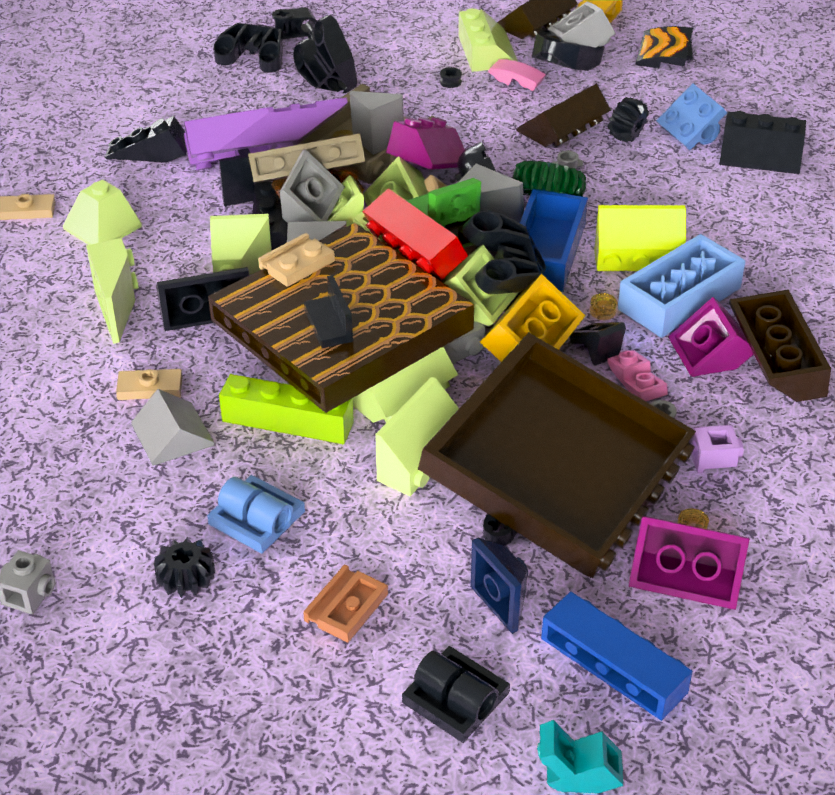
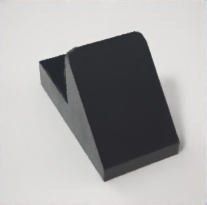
[569,322,626,366]

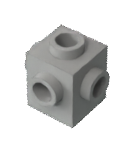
[0,550,55,615]

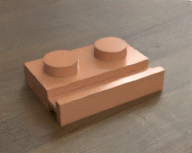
[303,564,388,643]

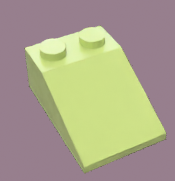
[86,238,138,344]

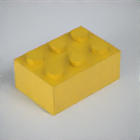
[480,274,586,362]

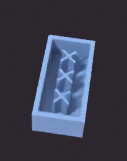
[618,234,746,338]

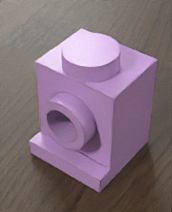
[691,425,743,473]

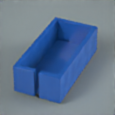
[520,189,588,292]

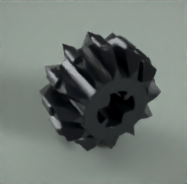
[608,97,649,143]
[154,536,215,598]

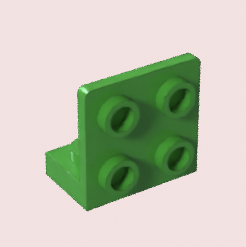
[406,178,481,227]

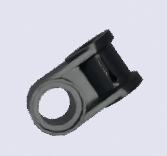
[272,7,317,40]

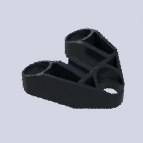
[293,15,357,93]
[213,23,283,73]
[531,29,605,71]
[462,211,546,294]

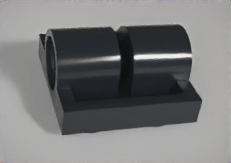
[402,646,510,743]

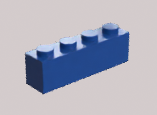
[541,591,693,721]

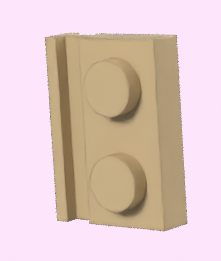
[258,233,335,287]

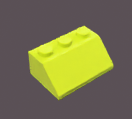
[594,205,686,271]

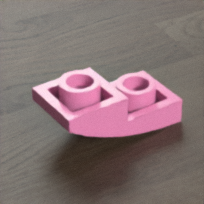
[488,59,546,91]
[607,350,668,402]

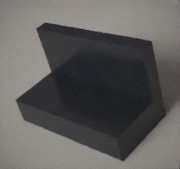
[219,148,255,207]
[304,275,353,349]

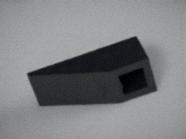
[104,116,187,163]

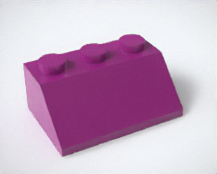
[386,117,465,170]
[628,516,750,610]

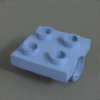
[656,83,727,150]
[207,475,305,554]

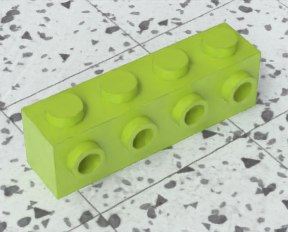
[219,374,354,444]

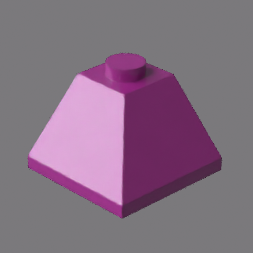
[668,297,754,377]

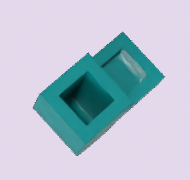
[537,720,624,793]

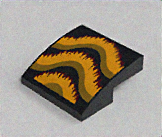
[635,26,693,68]

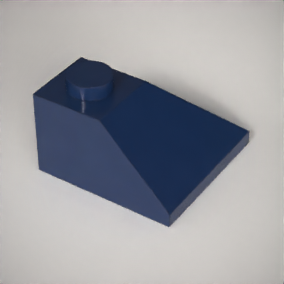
[470,538,528,634]

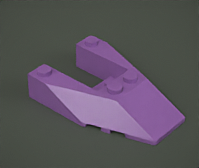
[184,97,348,171]

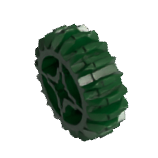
[512,160,587,197]

